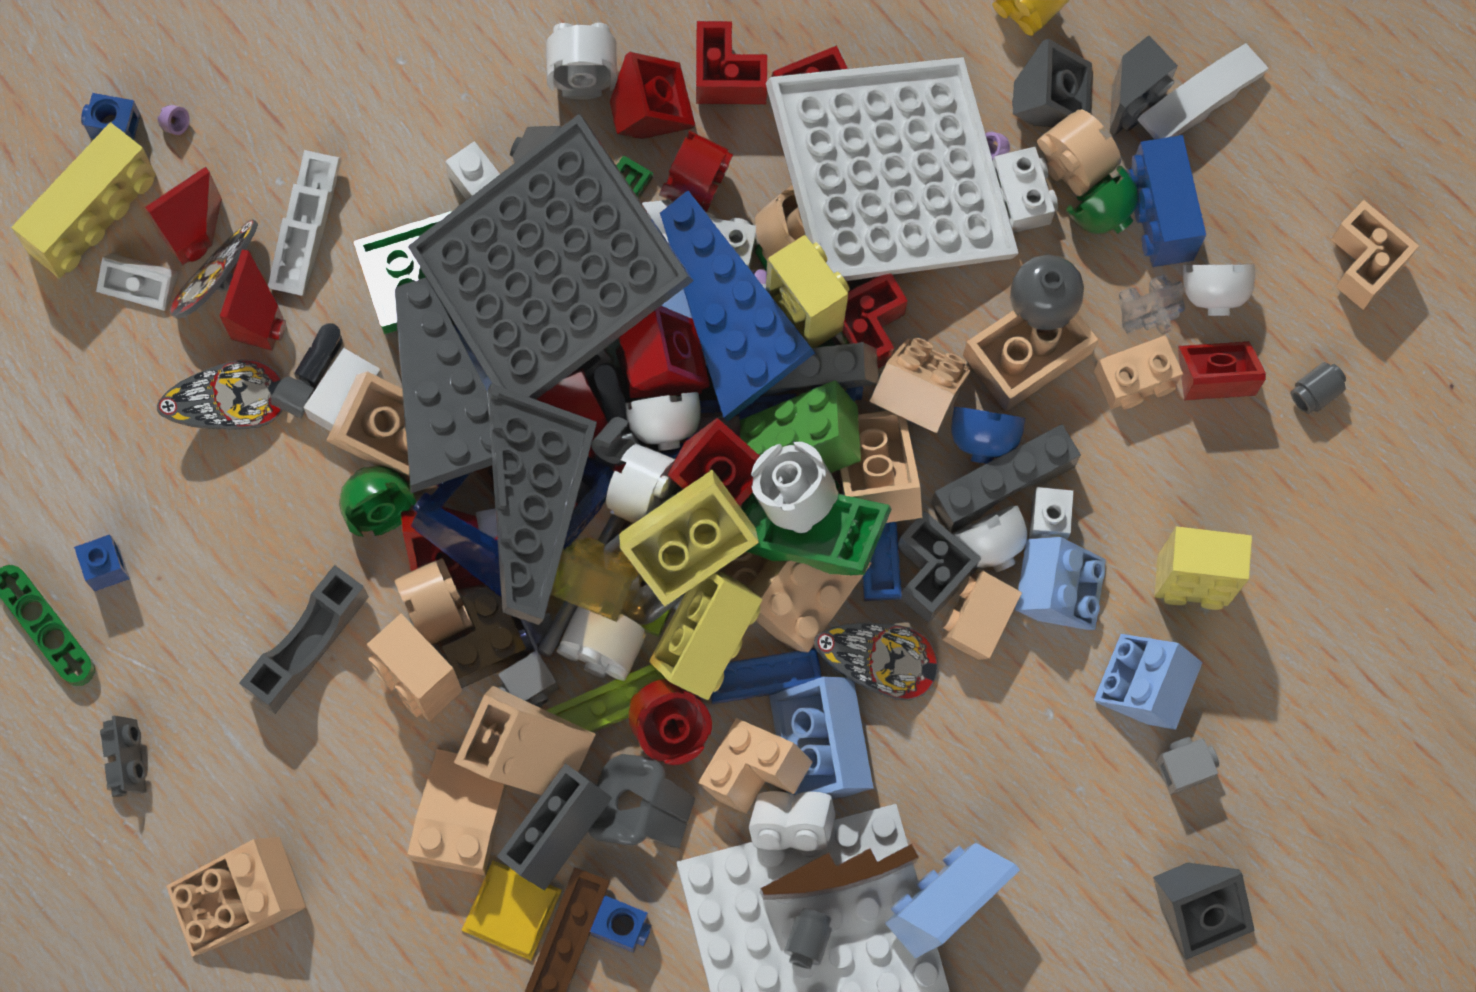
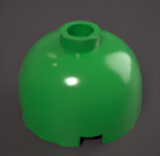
[1066,166,1139,234]
[339,466,416,537]

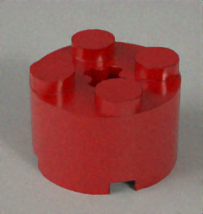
[659,131,734,212]
[629,679,712,765]

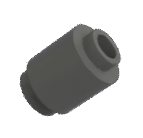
[1290,362,1346,414]
[784,908,832,969]

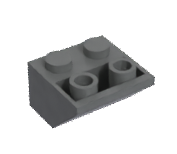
[1110,36,1178,136]

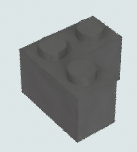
[898,511,981,623]

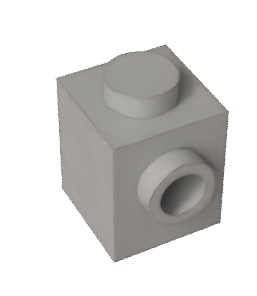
[497,650,559,707]
[1156,737,1219,795]

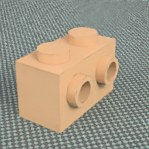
[1094,335,1183,409]
[941,571,1022,660]

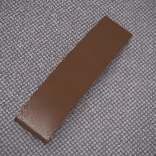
[760,844,919,900]

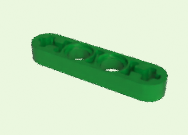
[0,565,95,686]

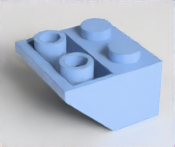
[1015,537,1106,630]
[1094,634,1203,730]

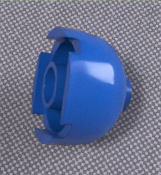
[951,407,1026,464]

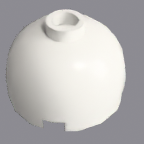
[1183,264,1255,316]
[625,392,701,451]
[953,506,1027,572]

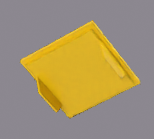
[461,860,562,961]

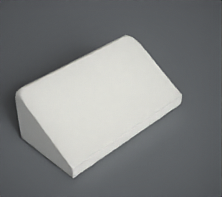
[96,254,178,311]

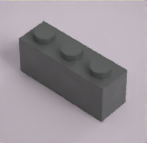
[497,763,613,891]

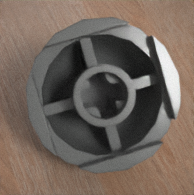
[1010,254,1084,330]

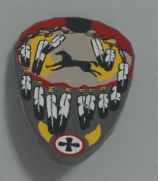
[170,219,258,319]
[157,359,282,430]
[814,623,938,701]

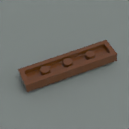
[525,867,611,992]

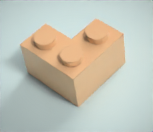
[1331,200,1419,310]
[698,718,813,814]

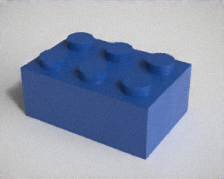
[1127,135,1206,267]

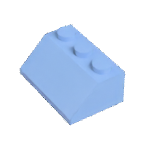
[769,677,873,799]
[885,843,1020,958]

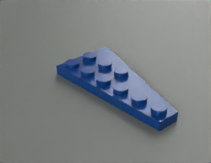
[660,191,815,422]

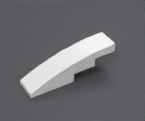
[1138,43,1269,139]
[268,150,341,296]

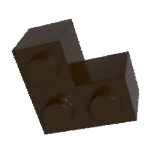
[442,582,528,688]

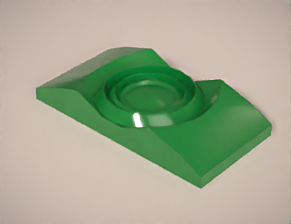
[741,492,892,576]

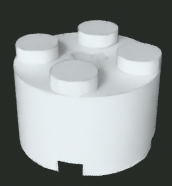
[546,23,618,100]
[751,442,838,533]
[606,444,680,523]
[557,601,646,681]

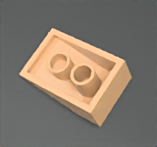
[407,749,506,876]

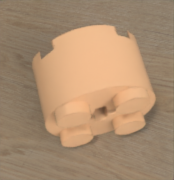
[1037,109,1121,196]
[755,185,805,261]
[394,558,473,644]

